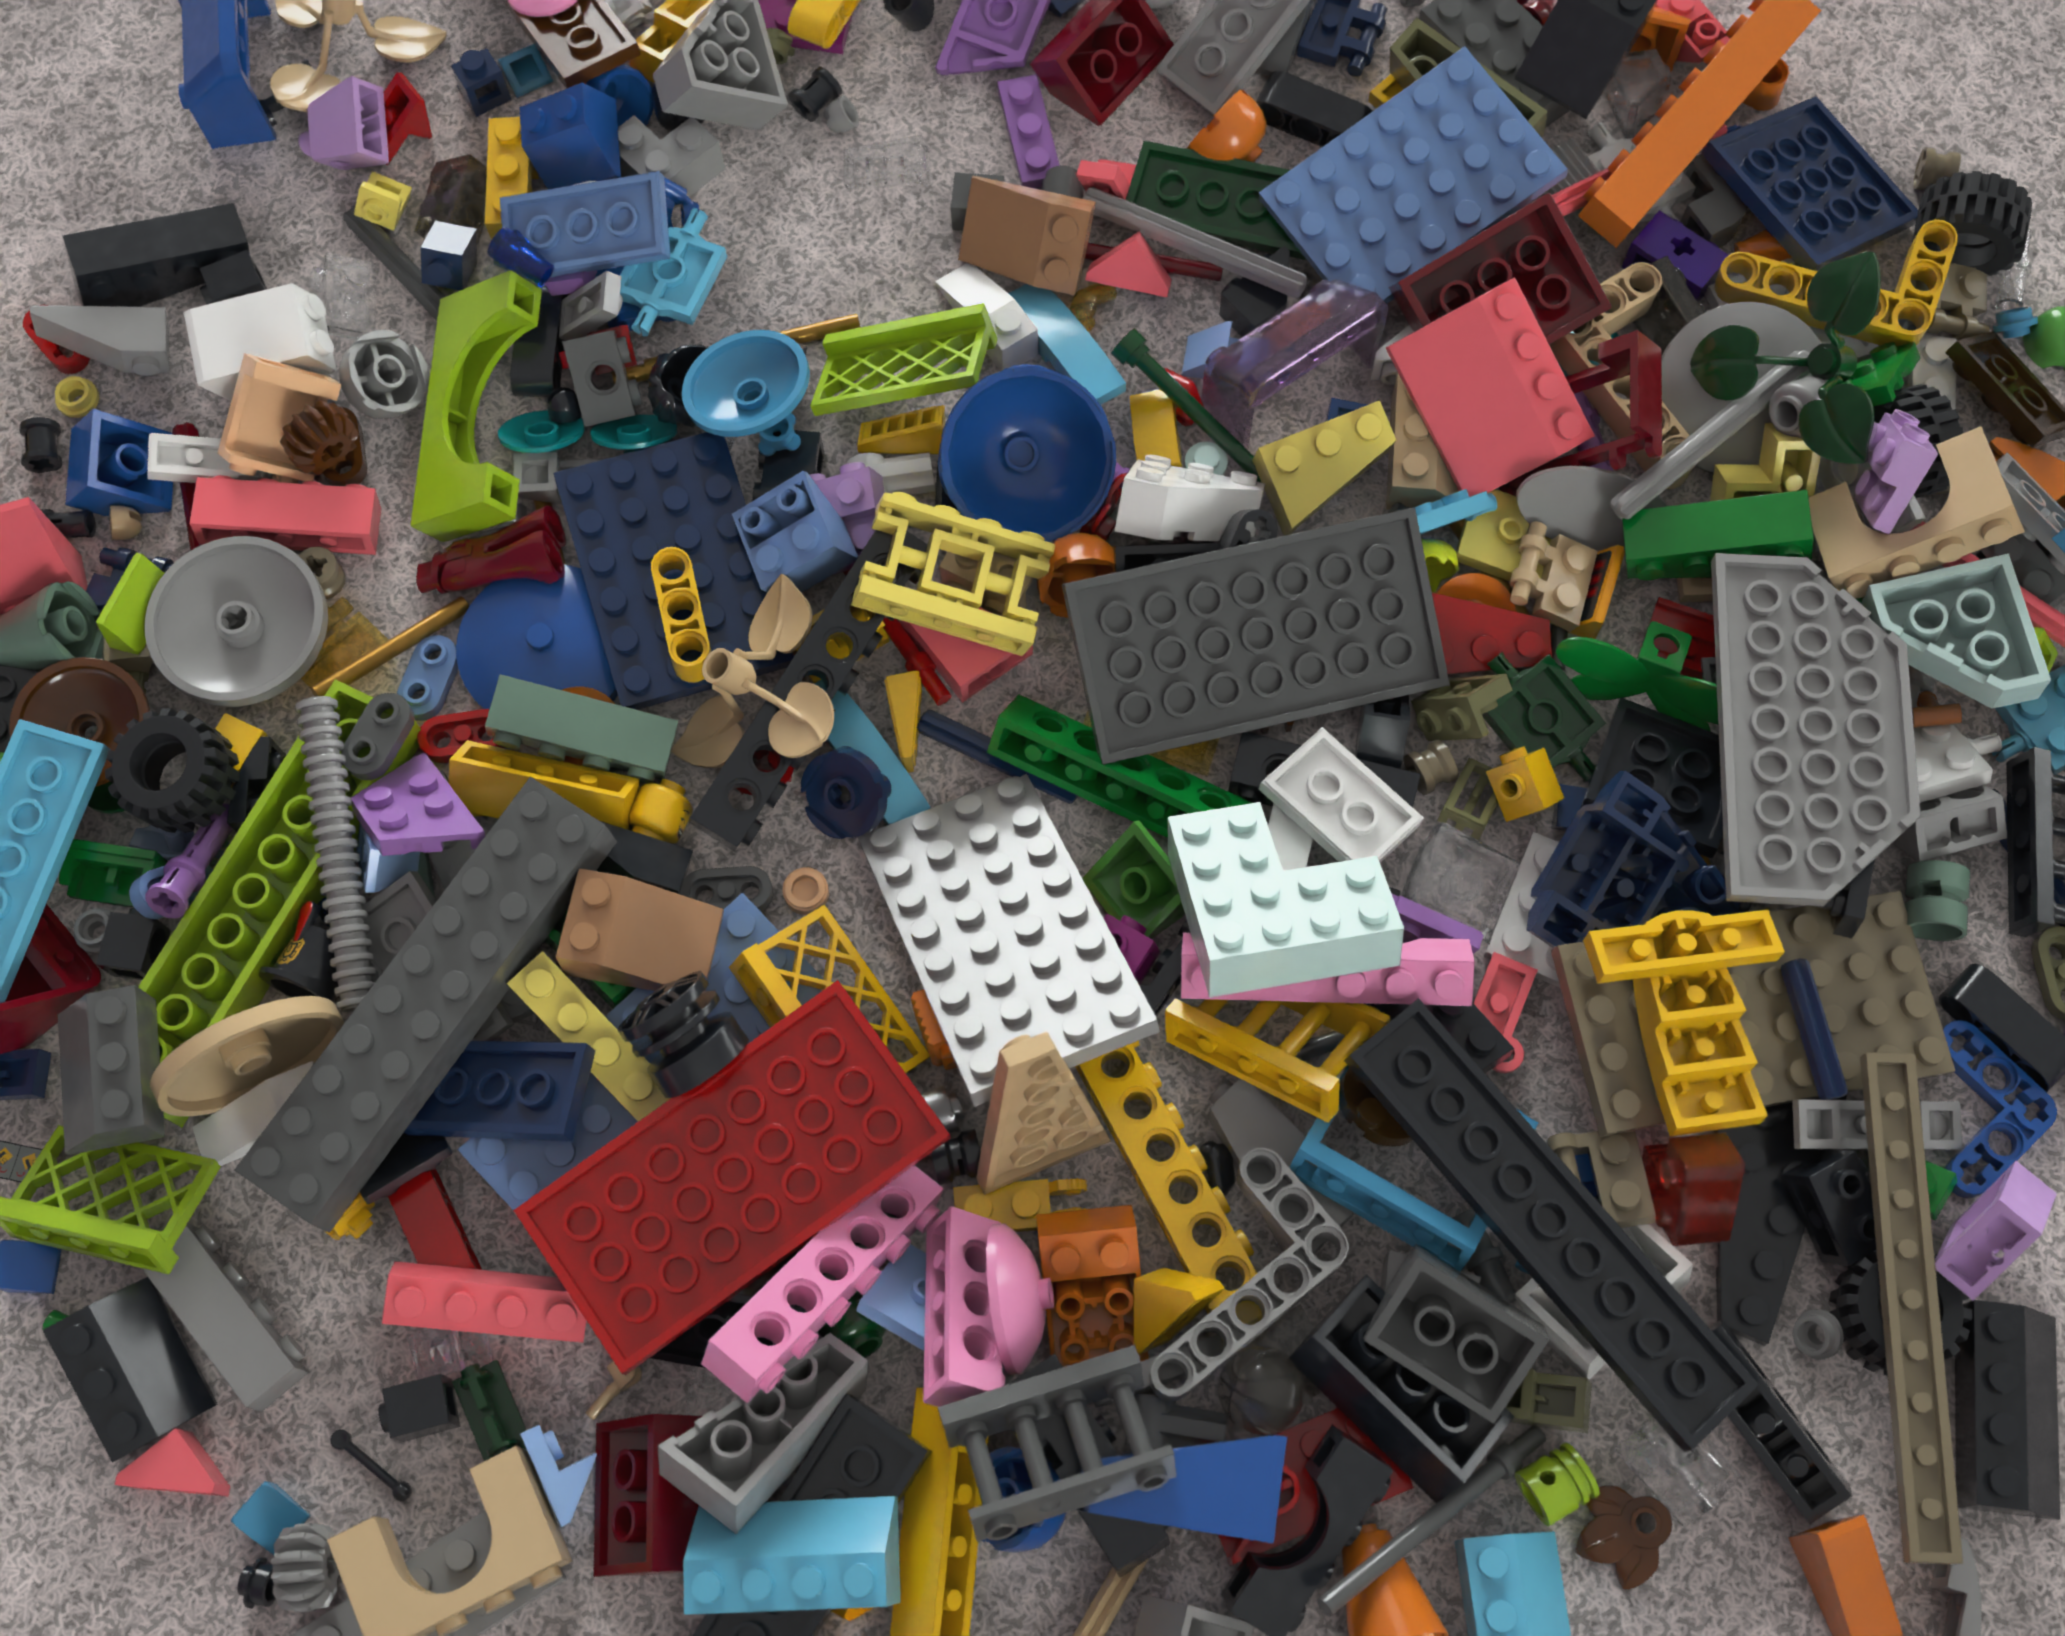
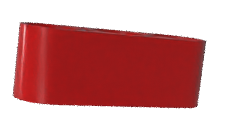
[388,1168,482,1270]

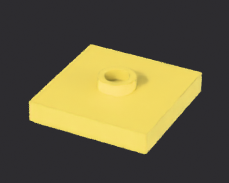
[1456,489,1552,581]

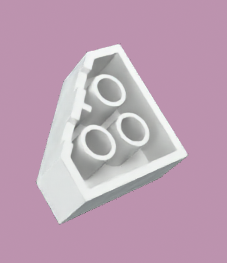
[1115,455,1265,541]

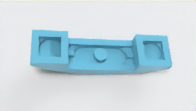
[815,679,931,825]

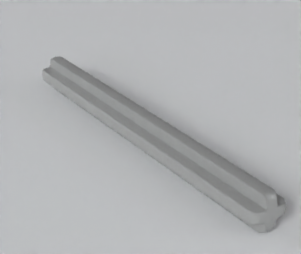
[1082,187,1307,298]
[1610,350,1810,519]

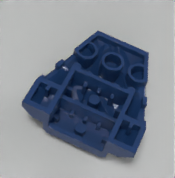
[1526,771,1749,949]

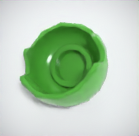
[2022,306,2065,371]

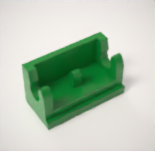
[59,839,168,908]

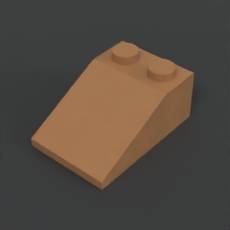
[958,175,1096,295]
[556,868,724,993]

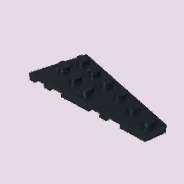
[1714,1093,1848,1346]

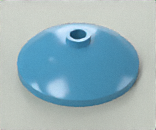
[682,330,810,437]

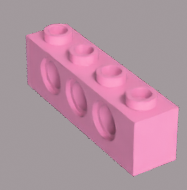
[923,1206,1005,1407]

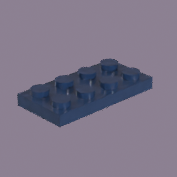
[404,1041,596,1142]

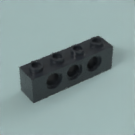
[1228,732,1421,808]
[1709,1318,1852,1525]

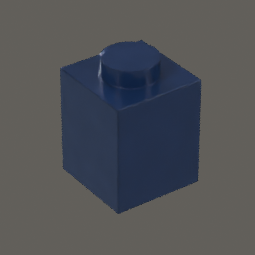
[420,221,477,291]

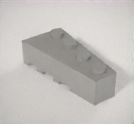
[658,1333,868,1534]

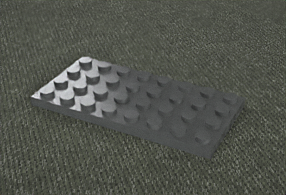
[1061,507,1450,764]

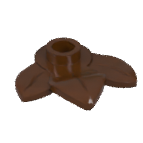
[1576,1485,1672,1590]

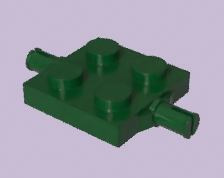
[1482,652,1606,782]

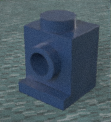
[450,47,512,117]

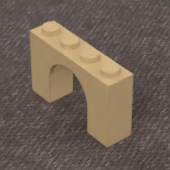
[1808,426,2025,598]
[327,1446,572,1636]

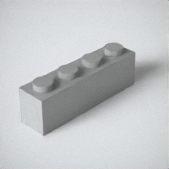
[142,1223,309,1412]

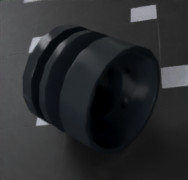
[618,971,749,1098]

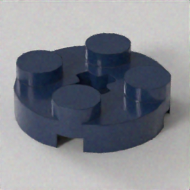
[801,746,892,839]

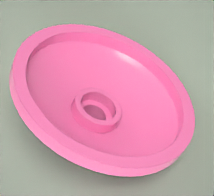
[986,1223,1054,1375]

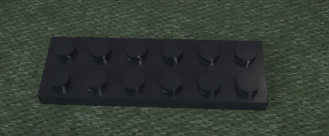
[692,1394,932,1636]

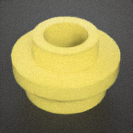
[55,376,100,418]

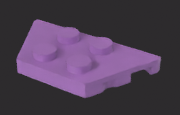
[935,0,1051,75]
[351,753,485,856]

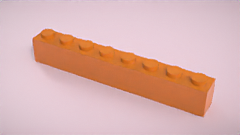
[1578,0,1822,248]

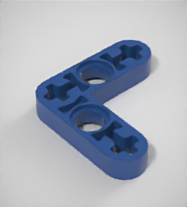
[1943,1020,2057,1198]

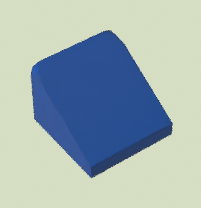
[0,1240,62,1294]

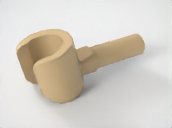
[585,1361,642,1420]

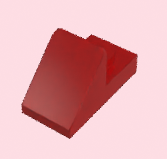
[384,72,432,165]

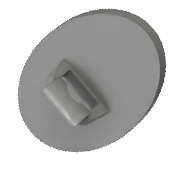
[1516,466,1668,551]

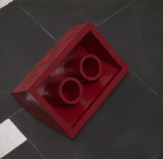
[1030,0,1174,126]
[593,1414,702,1577]

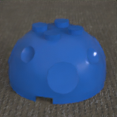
[938,364,1116,542]

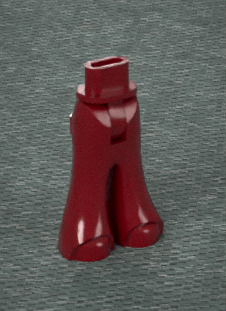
[416,505,566,594]

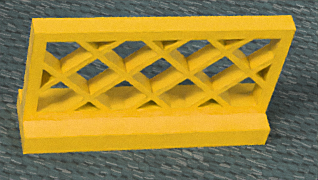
[729,904,930,1073]

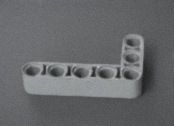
[1149,1147,1349,1402]

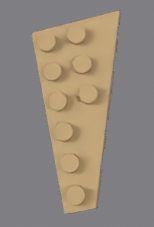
[976,1031,1111,1195]

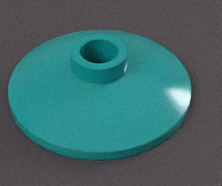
[498,410,585,453]
[591,414,677,454]

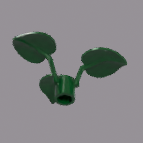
[1690,251,1881,464]

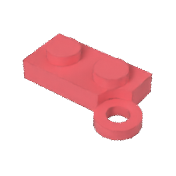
[1473,952,1538,1074]

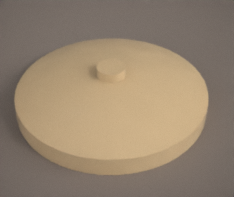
[150,996,344,1116]

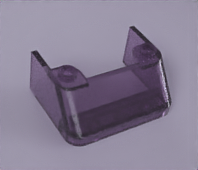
[1201,279,1389,449]

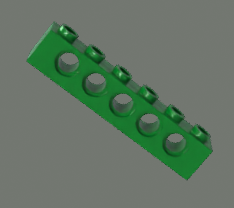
[987,694,1252,838]

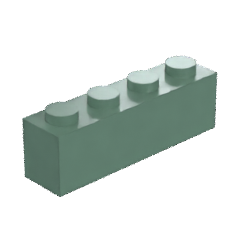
[485,674,678,783]

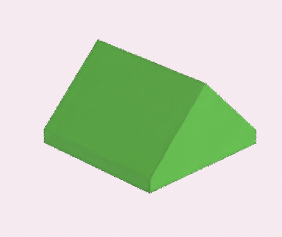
[1082,820,1185,939]

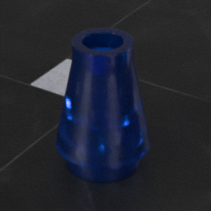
[487,227,554,286]

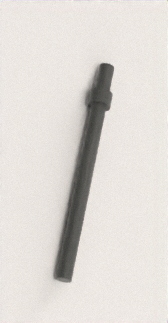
[1317,1425,1546,1617]

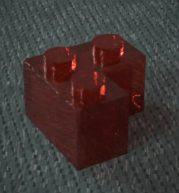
[1642,1133,1745,1246]

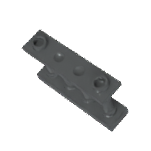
[938,1345,1177,1542]

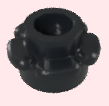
[237,1557,276,1609]

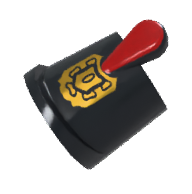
[259,901,338,1003]

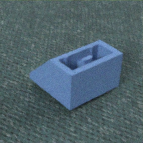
[732,470,858,593]

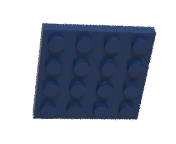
[1701,96,1918,272]

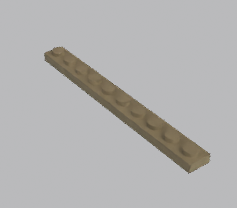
[1860,1052,1963,1565]

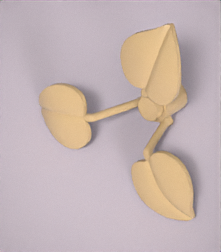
[270,0,447,112]
[672,574,834,768]

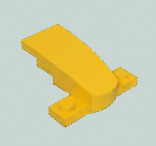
[1583,910,1785,1137]

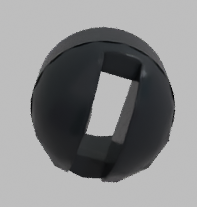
[547,387,582,423]

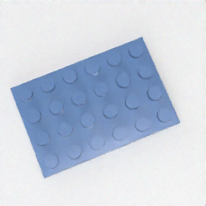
[1259,46,1568,324]

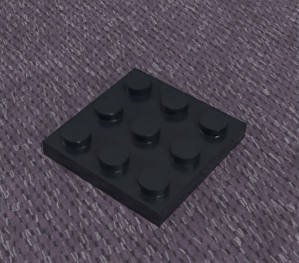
[1580,697,1723,859]

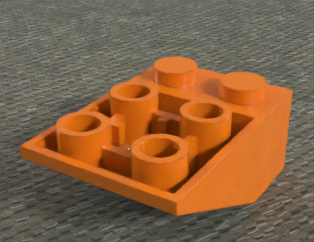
[1036,1204,1149,1367]

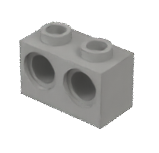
[1893,785,2007,861]

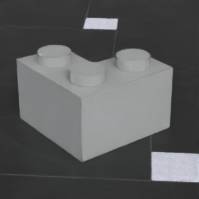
[618,115,725,211]

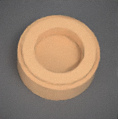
[782,867,829,915]

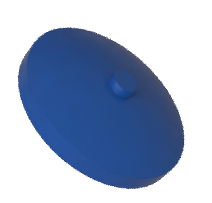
[456,564,618,709]

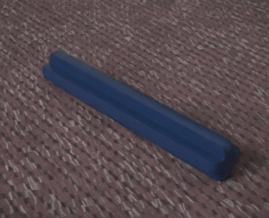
[917,710,1078,804]

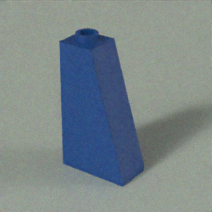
[1080,1435,1287,1543]

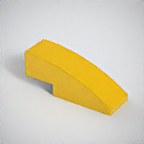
[630,0,713,83]

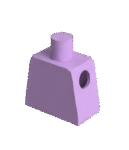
[299,76,389,170]

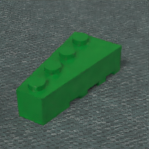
[1622,490,1814,581]

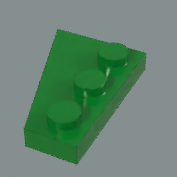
[1842,342,1921,406]

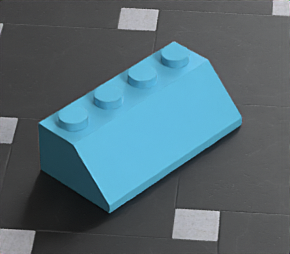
[683,1496,901,1615]
[1454,1531,1571,1636]

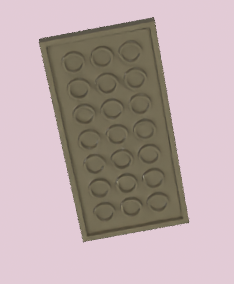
[1551,891,1956,1137]

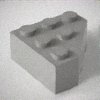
[653,0,788,130]

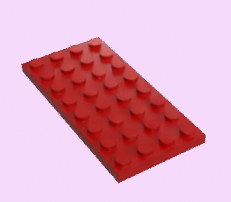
[513,980,951,1375]

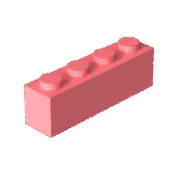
[190,475,381,555]
[382,1261,586,1343]

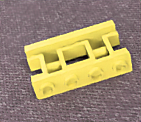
[851,492,1055,656]

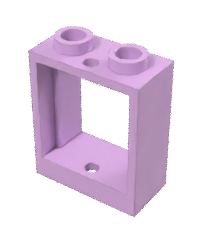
[1935,1161,2057,1301]

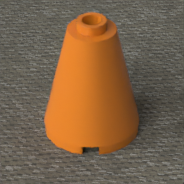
[1342,1524,1449,1636]

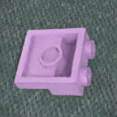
[1855,409,1938,534]
[809,462,885,575]

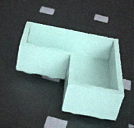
[1168,802,1404,998]

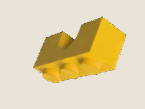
[485,117,539,251]

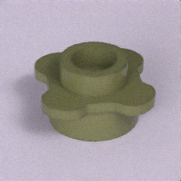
[767,28,795,65]

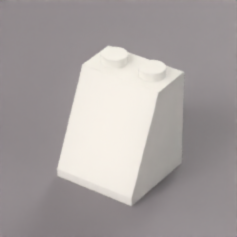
[184,283,337,401]

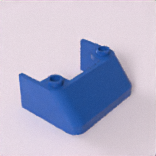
[178,0,276,149]

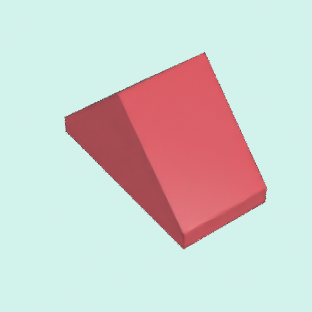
[1085,230,1172,297]
[114,1428,231,1497]

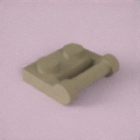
[1547,1131,1656,1228]

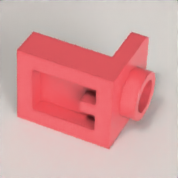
[1076,159,1136,200]

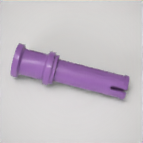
[145,803,233,918]

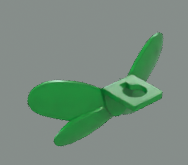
[1556,621,1718,732]

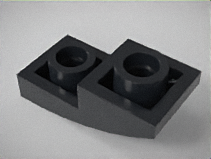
[227,737,286,832]

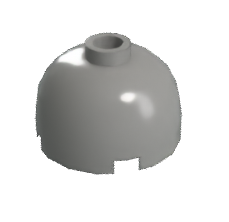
[339,330,429,419]

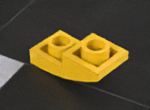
[1130,389,1182,468]

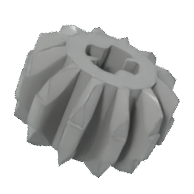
[270,1523,340,1612]

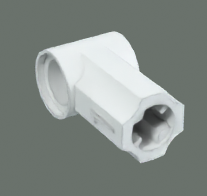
[847,452,935,495]

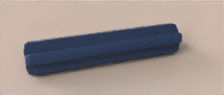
[1781,959,1848,1100]

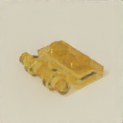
[300,596,388,689]

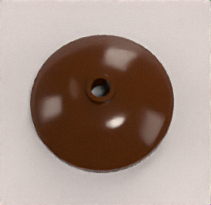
[9,657,150,787]

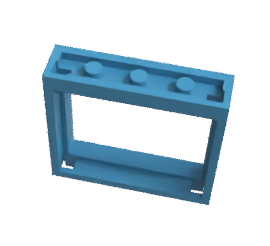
[1289,1065,1539,1272]

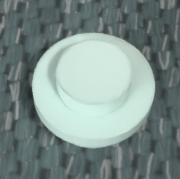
[1185,442,1228,475]

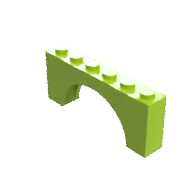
[410,270,542,542]

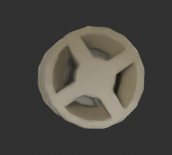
[1913,147,1961,190]
[298,547,346,599]
[1404,739,1459,795]

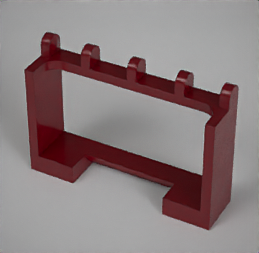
[1499,330,1662,496]

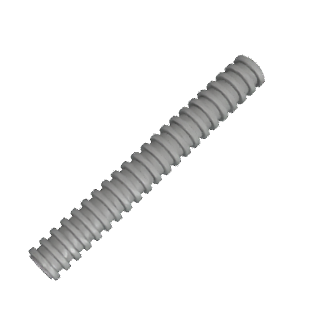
[295,696,376,1012]

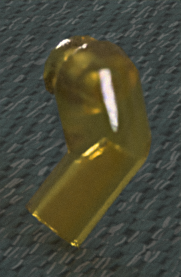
[1069,283,1117,332]

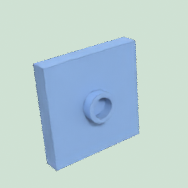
[856,1244,926,1351]

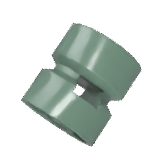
[1905,860,1970,942]

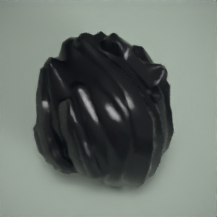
[647,345,709,428]

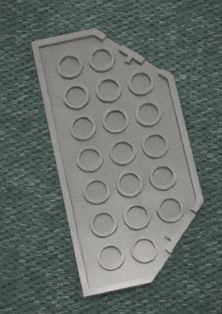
[1711,553,1920,906]

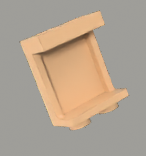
[217,353,342,484]

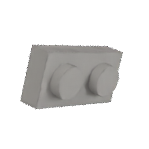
[559,271,623,341]

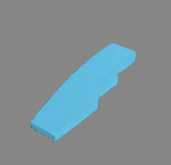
[1008,284,1126,405]

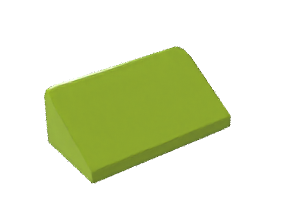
[96,552,164,654]

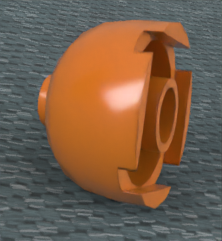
[1186,89,1266,162]
[1037,533,1115,618]

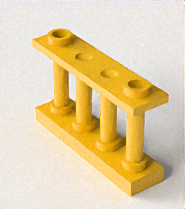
[1165,998,1390,1123]

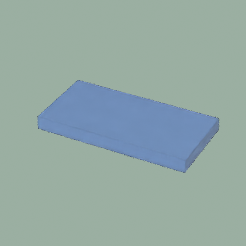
[500,171,670,281]

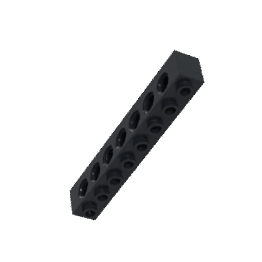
[688,530,928,852]

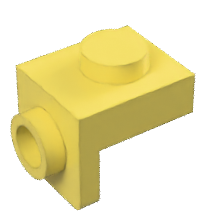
[354,171,412,231]

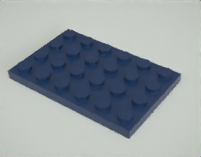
[553,432,794,710]

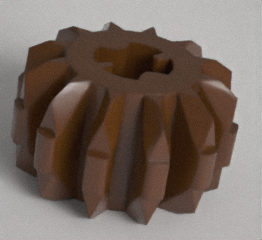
[280,400,359,476]

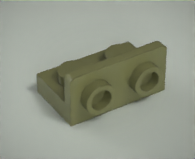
[1411,674,1512,741]

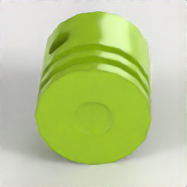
[1515,1442,1600,1527]

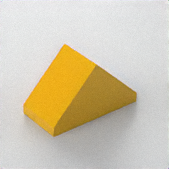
[1134,1267,1225,1354]

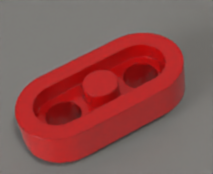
[417,709,506,763]

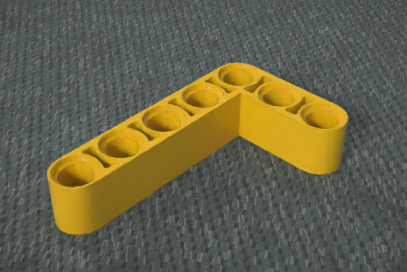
[1714,219,1958,347]

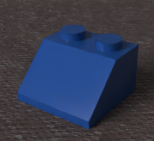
[519,83,621,189]
[65,408,173,516]

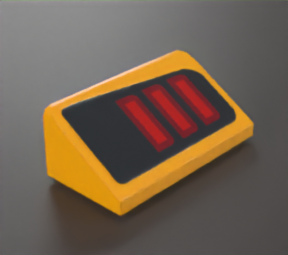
[1568,545,1625,639]

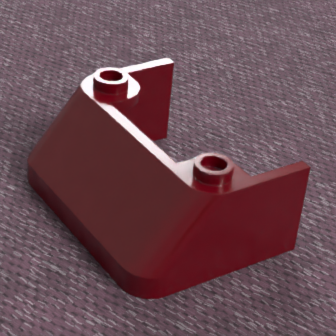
[0,903,101,1054]

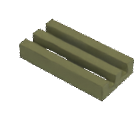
[1437,757,1498,840]

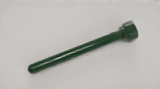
[1111,328,1262,483]

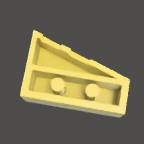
[1252,400,1397,536]

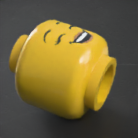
[628,779,693,844]

